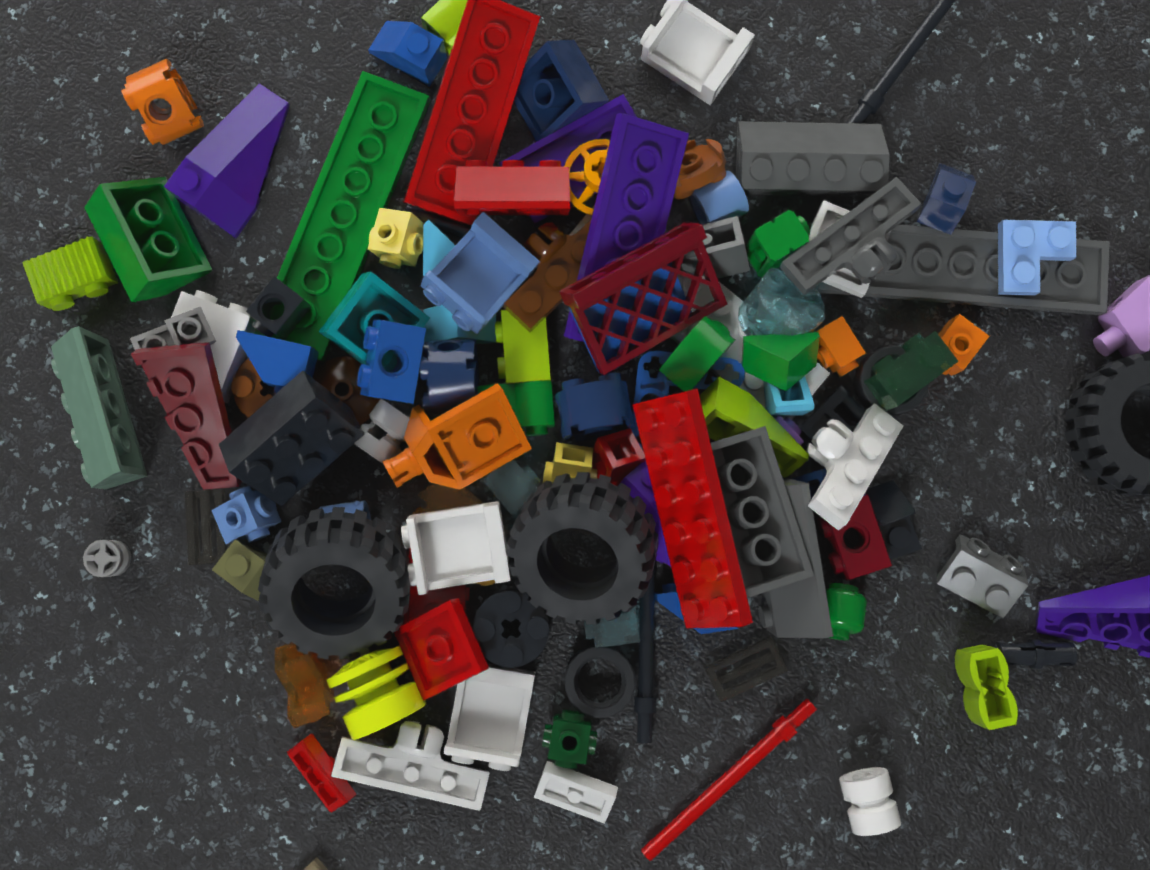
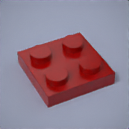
[394,598,489,701]

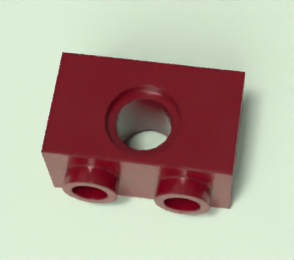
[816,494,892,580]

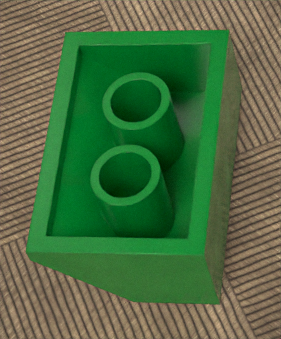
[84,177,212,302]

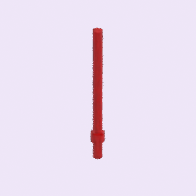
[641,698,817,861]

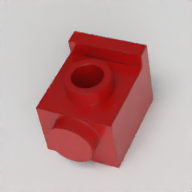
[592,428,646,486]

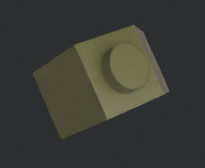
[212,539,267,601]

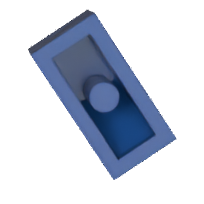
[368,21,448,87]
[236,330,319,394]

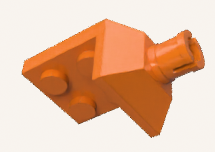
[383,383,532,490]

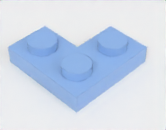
[998,220,1076,296]

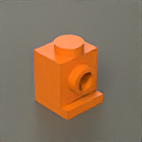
[816,316,866,377]

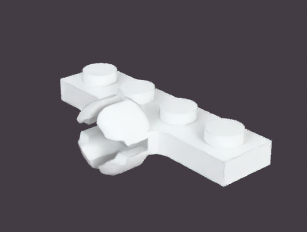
[807,403,903,531]
[331,721,490,811]

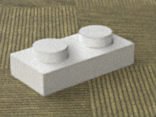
[534,761,618,824]

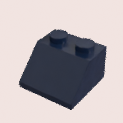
[514,40,609,142]

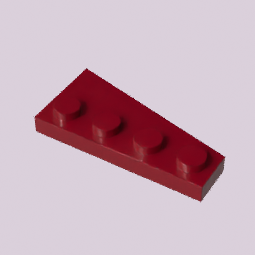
[131,342,243,490]

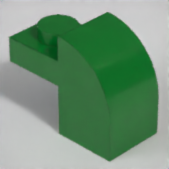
[659,316,736,392]

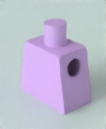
[1093,275,1150,357]

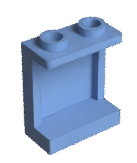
[420,212,540,335]

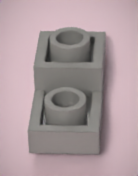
[130,307,216,350]

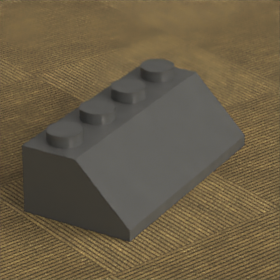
[736,121,890,197]
[711,426,814,598]
[758,478,833,638]

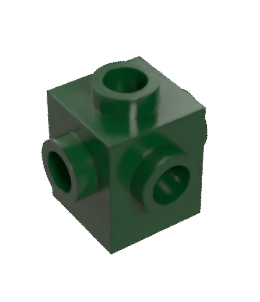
[542,710,597,769]

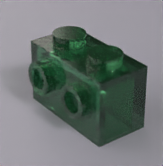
[864,331,958,411]

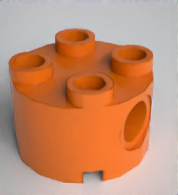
[121,59,204,145]

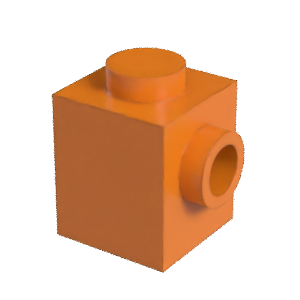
[923,314,989,376]

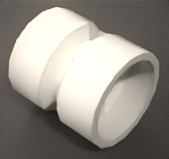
[839,767,901,836]

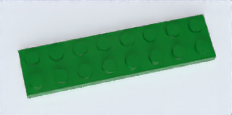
[254,71,431,362]

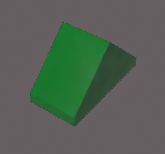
[741,332,820,391]

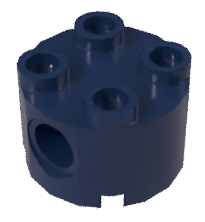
[420,339,479,414]
[555,373,635,442]

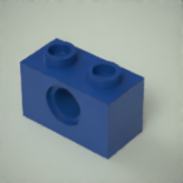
[357,320,426,404]

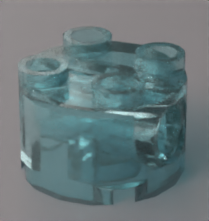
[738,268,825,336]

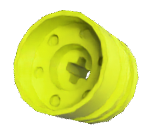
[326,645,426,740]

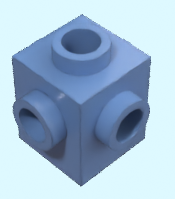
[212,486,282,544]

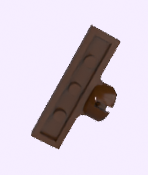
[504,218,592,332]

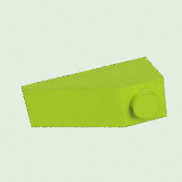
[699,376,809,478]

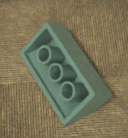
[51,326,148,490]

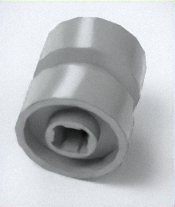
[354,399,409,463]

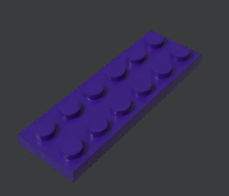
[564,113,689,342]

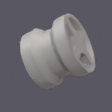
[83,540,132,577]

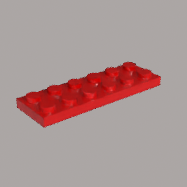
[403,0,540,227]
[632,389,753,628]

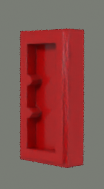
[287,733,357,813]

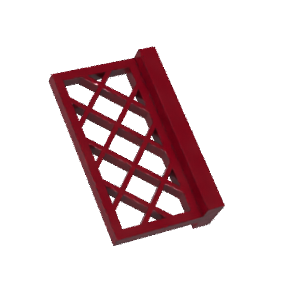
[559,222,728,375]

